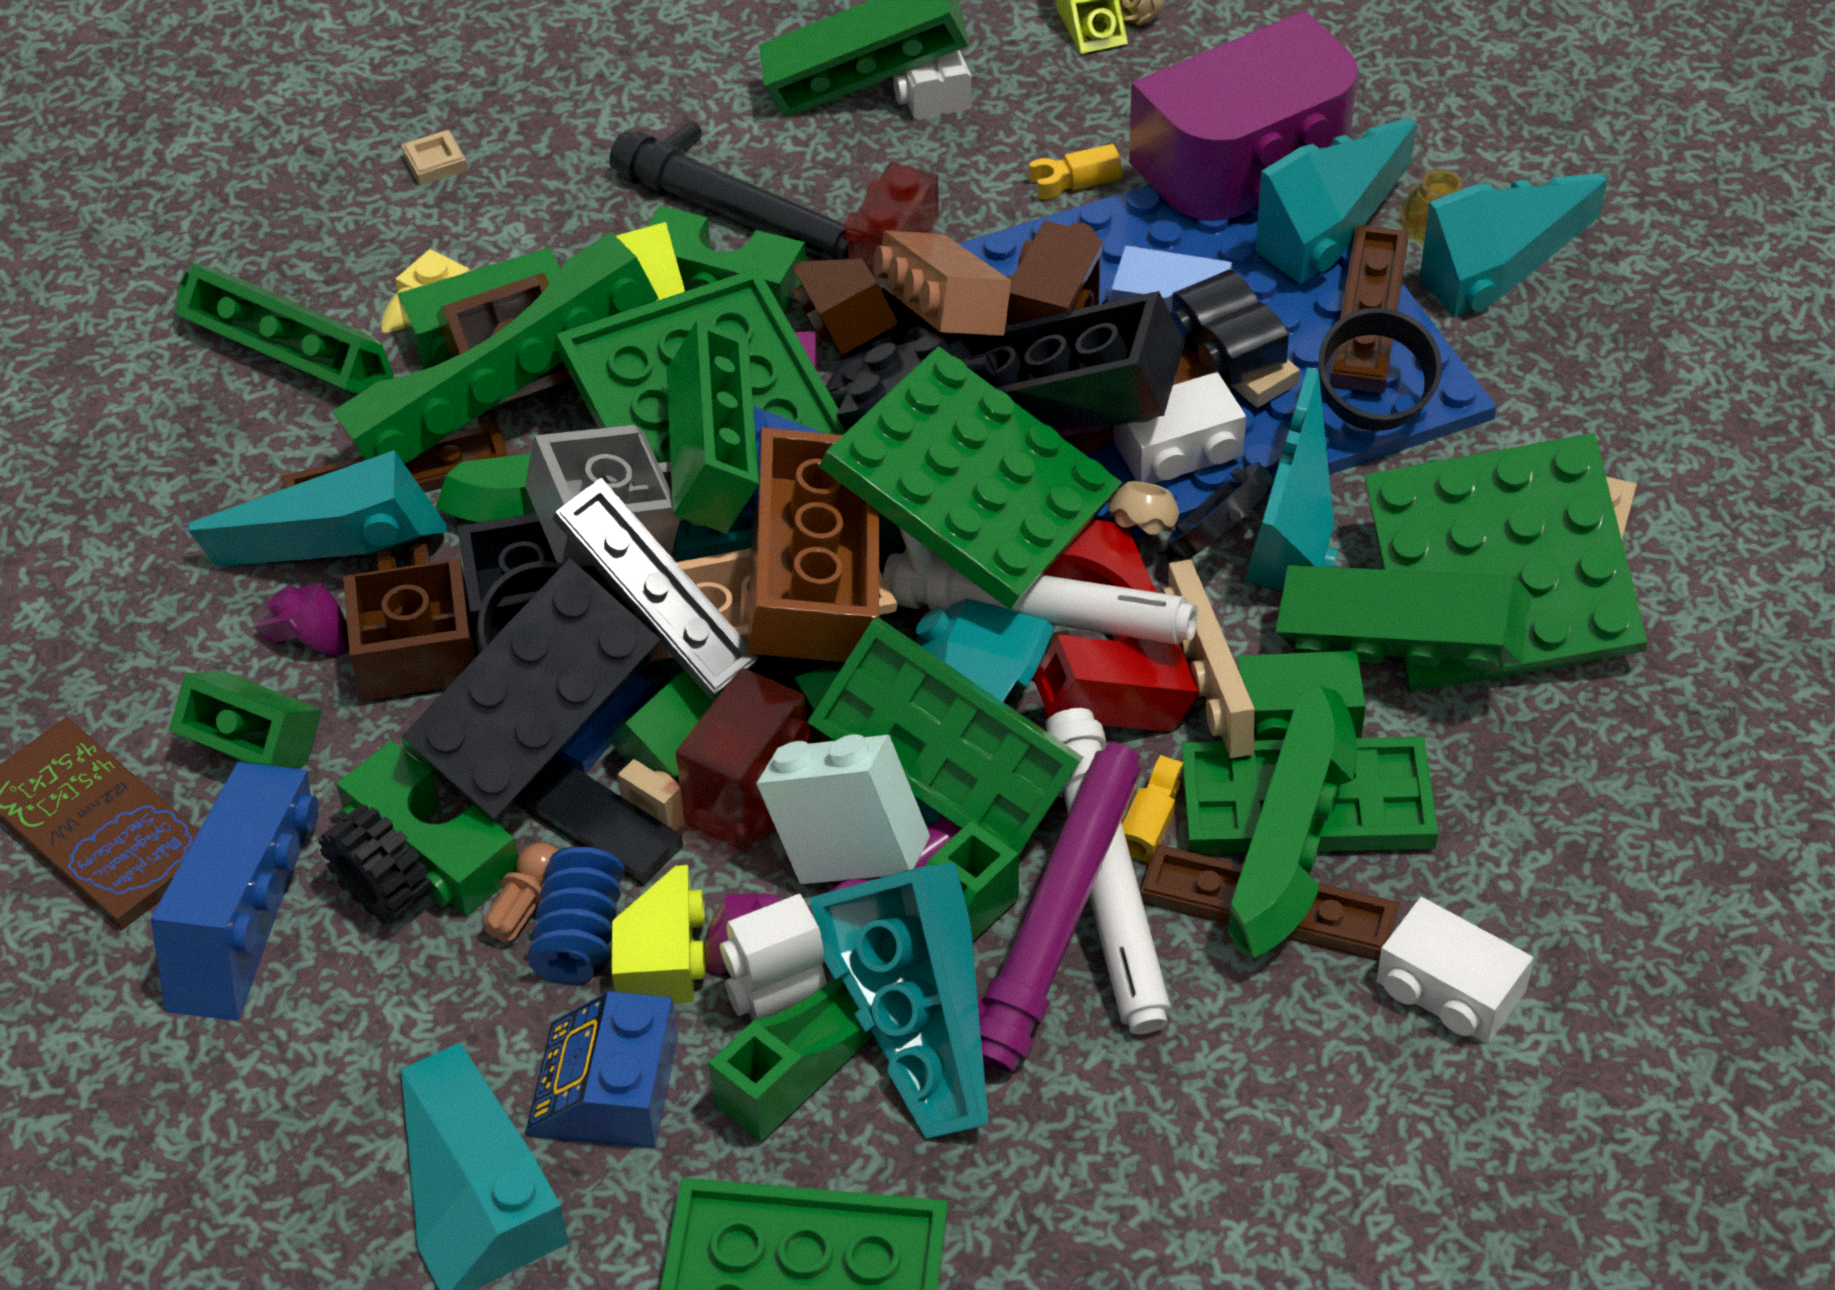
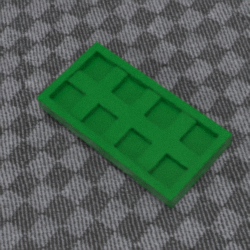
[808,617,1084,855]
[1181,736,1438,854]

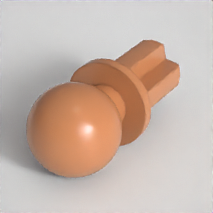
[483,842,559,943]

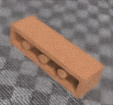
[873,230,1011,336]

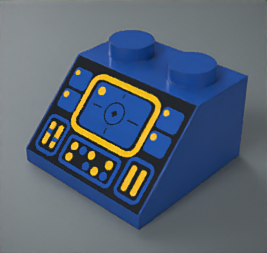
[526,991,678,1148]

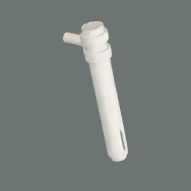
[883,528,1198,645]
[1045,708,1171,1035]

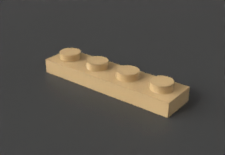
[1161,559,1255,758]

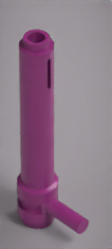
[977,742,1142,1073]

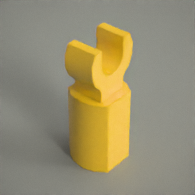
[1029,144,1122,200]
[1122,755,1183,862]

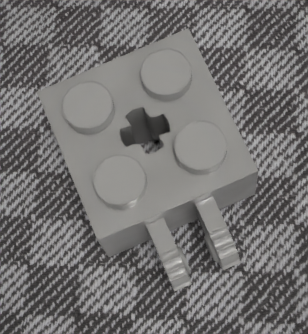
[525,425,684,567]

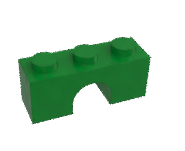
[646,205,806,315]
[336,740,518,917]

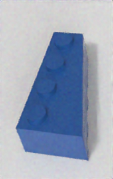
[150,762,319,1021]

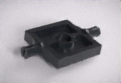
[828,331,997,433]

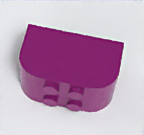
[1129,10,1358,220]

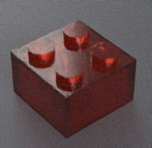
[675,668,810,853]

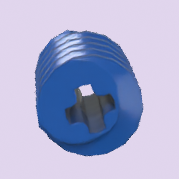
[528,847,625,985]

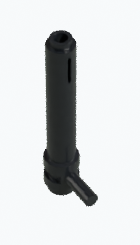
[609,121,860,261]

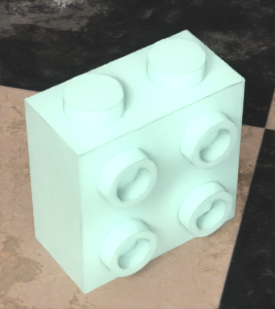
[756,734,930,884]

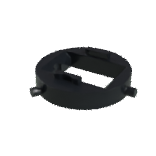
[1165,462,1275,561]

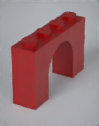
[1033,519,1200,732]

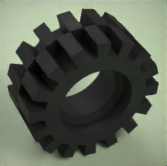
[319,805,432,924]

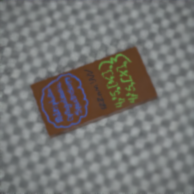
[0,717,199,931]

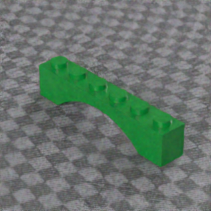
[332,232,659,464]
[708,821,1019,1142]

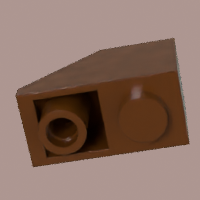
[792,259,899,355]

